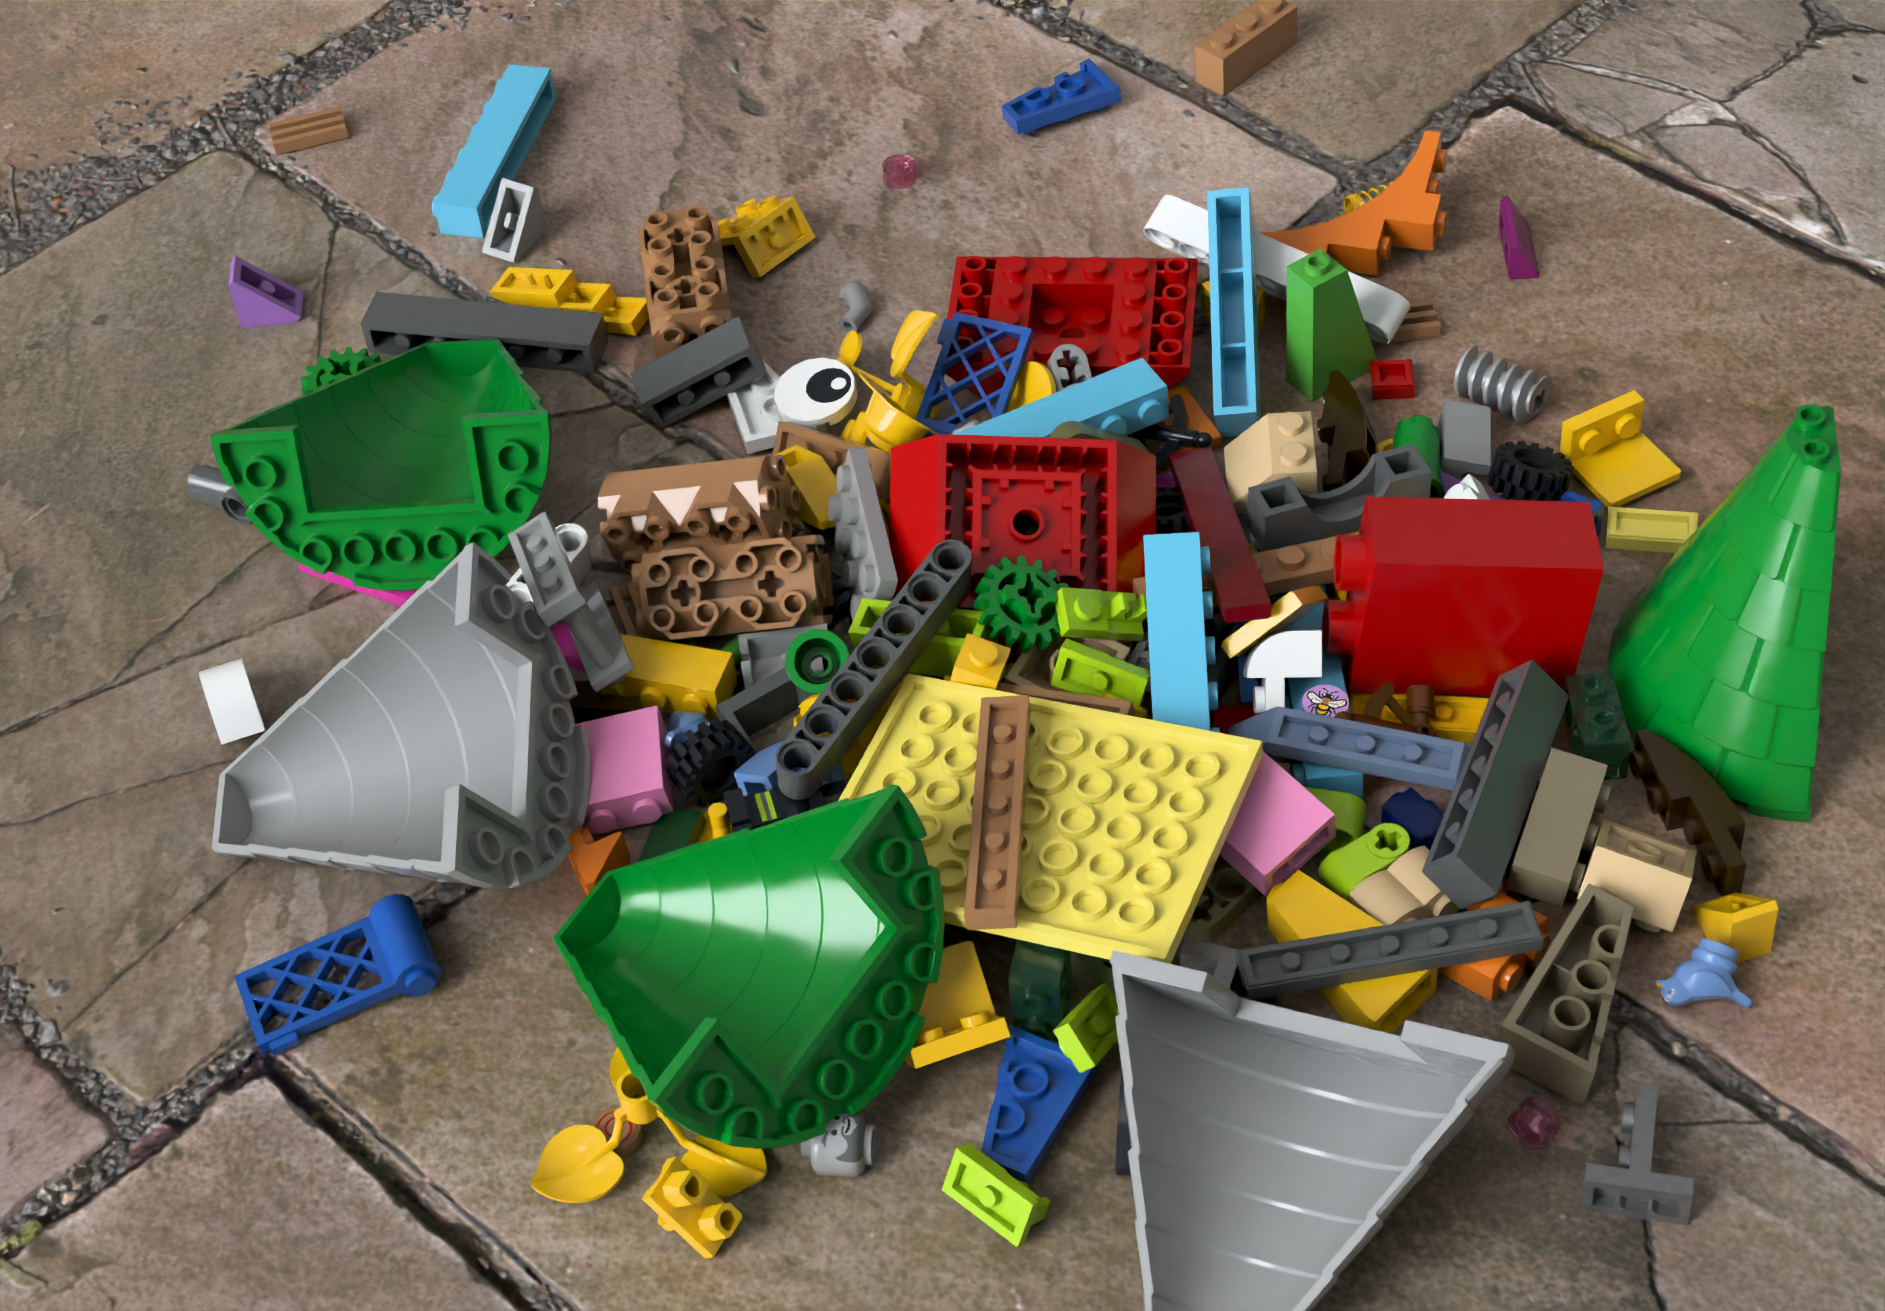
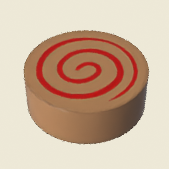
[592,1106,644,1158]

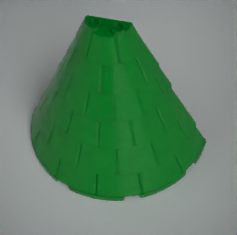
[210,338,552,590]
[1607,404,1841,822]
[553,785,944,1149]

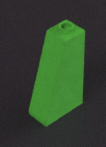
[1286,249,1377,402]

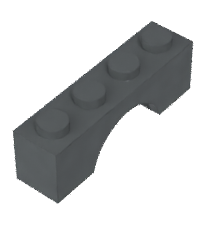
[1247,443,1432,552]

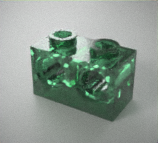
[1562,671,1632,780]
[1008,939,1074,1043]

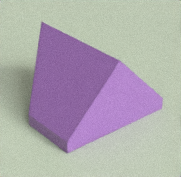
[229,256,303,328]

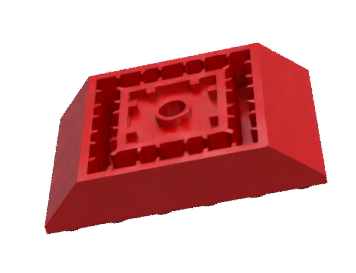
[945,256,1198,399]
[889,434,1156,628]

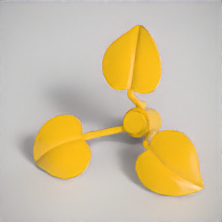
[835,310,940,444]
[530,1047,767,1203]

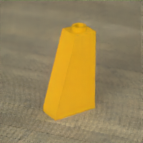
[1266,869,1438,1034]

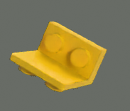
[718,195,816,278]
[1560,390,1681,508]
[906,940,1011,1069]

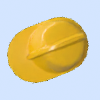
[858,372,938,452]

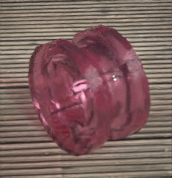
[882,155,917,190]
[1507,1097,1561,1150]

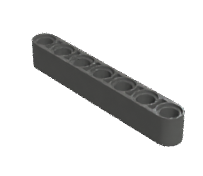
[776,540,972,800]

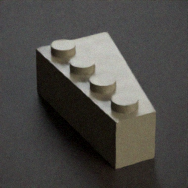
[1497,884,1634,1106]

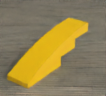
[490,267,649,336]

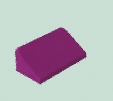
[1498,196,1539,279]

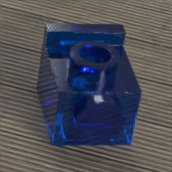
[1381,787,1444,851]

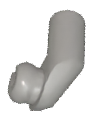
[839,281,873,333]

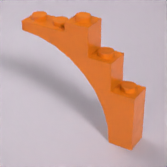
[1258,130,1448,276]

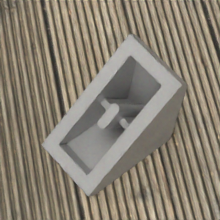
[482,178,547,263]

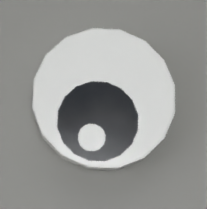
[774,358,857,429]

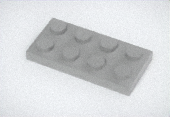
[827,448,898,620]

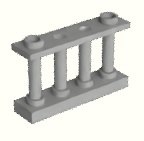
[508,511,635,692]

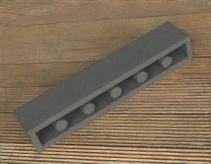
[361,292,609,374]
[1422,659,1569,910]

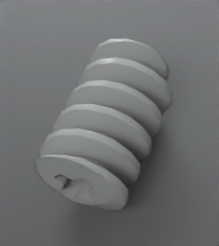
[1454,345,1552,424]

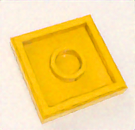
[1221,585,1328,658]

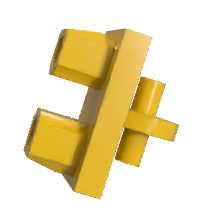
[642,1157,742,1259]

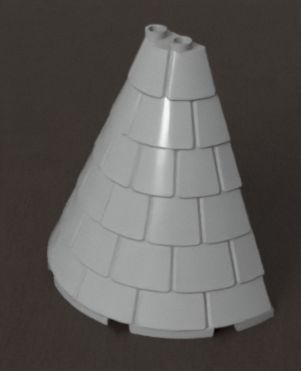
[212,542,591,889]
[1109,950,1516,1311]

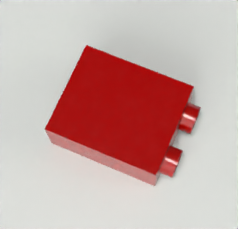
[1321,496,1604,696]

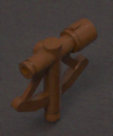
[1335,682,1437,782]

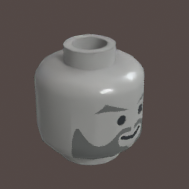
[801,1111,877,1177]

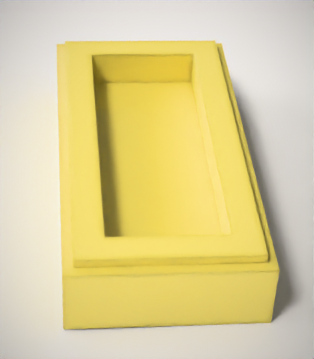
[1605,506,1698,553]

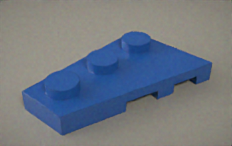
[1002,58,1121,135]
[981,1025,1098,1184]

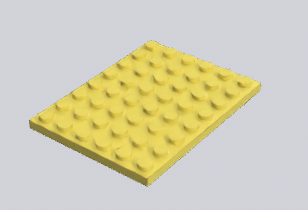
[838,673,1264,964]

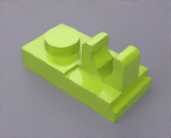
[1055,587,1147,641]
[1050,638,1150,707]
[1053,983,1119,1073]
[942,1143,1050,1247]

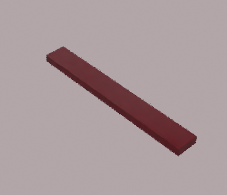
[1168,447,1272,624]

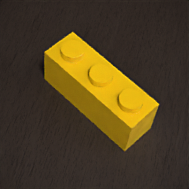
[601,634,738,720]

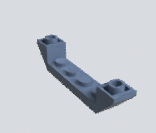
[1227,706,1470,791]

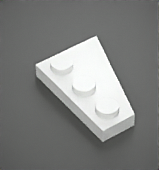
[726,361,828,454]

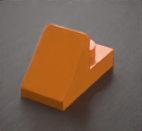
[567,827,631,896]

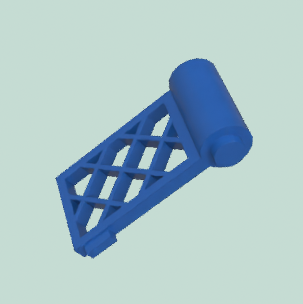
[915,312,1034,438]
[234,894,442,1055]

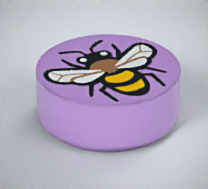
[1302,685,1349,717]

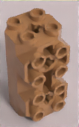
[638,206,733,359]
[597,455,801,574]
[631,535,834,641]

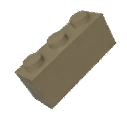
[1506,748,1612,907]

